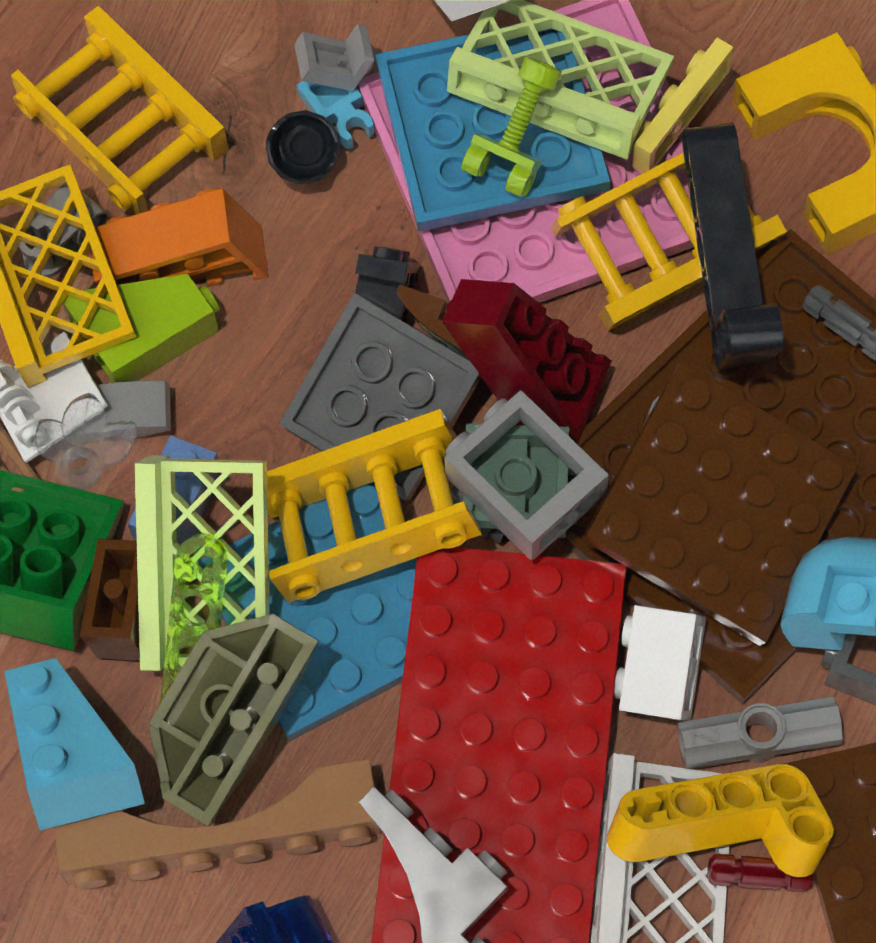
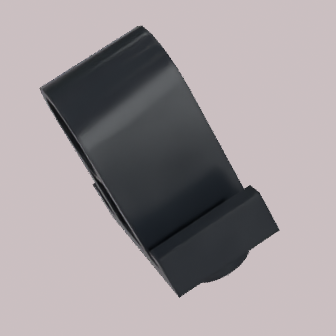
[355,246,421,323]

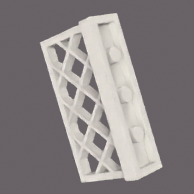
[589,753,730,943]

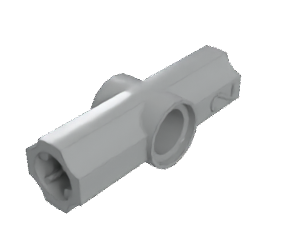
[677,697,843,769]

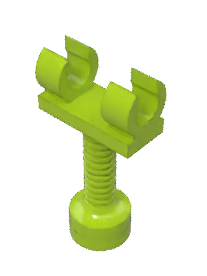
[461,56,562,198]

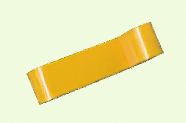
[606,764,834,877]

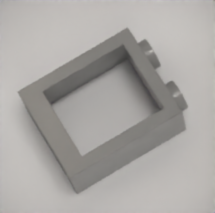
[444,390,609,561]

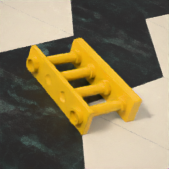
[11,6,229,215]
[551,152,787,332]
[250,408,482,603]

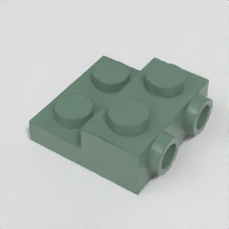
[463,424,579,538]

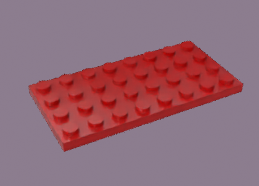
[371,547,626,943]

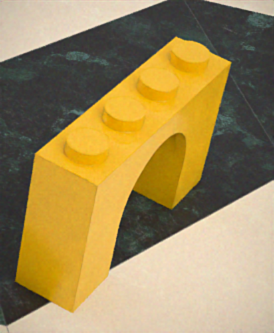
[732,32,876,256]

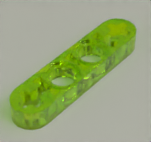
[160,533,228,704]

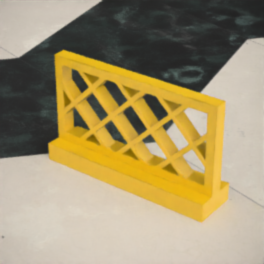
[0,164,136,388]

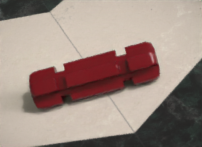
[707,854,813,892]

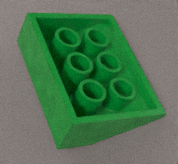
[0,470,124,651]

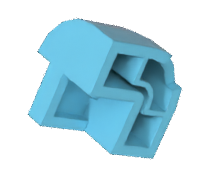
[780,537,876,651]

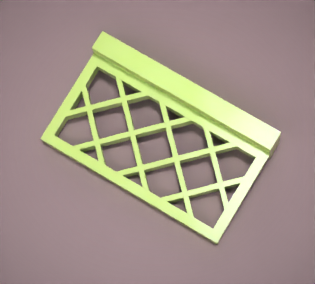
[447,0,674,160]
[135,455,270,671]

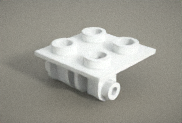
[0,331,108,463]

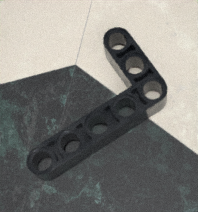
[682,123,783,371]

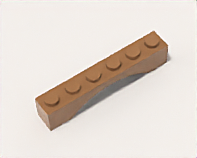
[54,759,381,889]

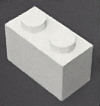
[614,605,706,720]

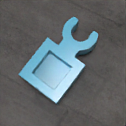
[296,81,374,149]

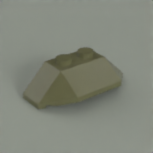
[149,614,319,826]

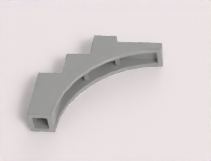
[359,787,508,943]

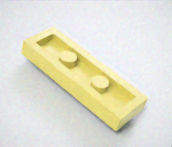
[632,37,733,173]

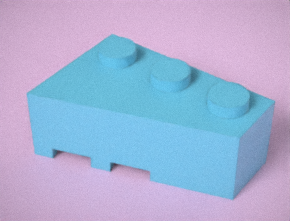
[4,658,145,831]

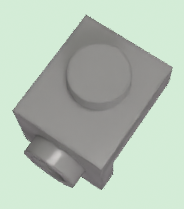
[294,24,375,91]

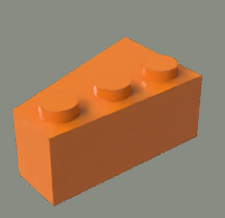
[91,188,269,287]

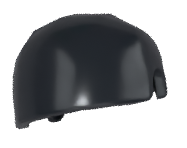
[266,110,340,185]

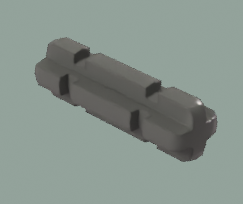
[802,285,876,361]

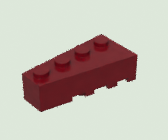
[442,279,612,444]

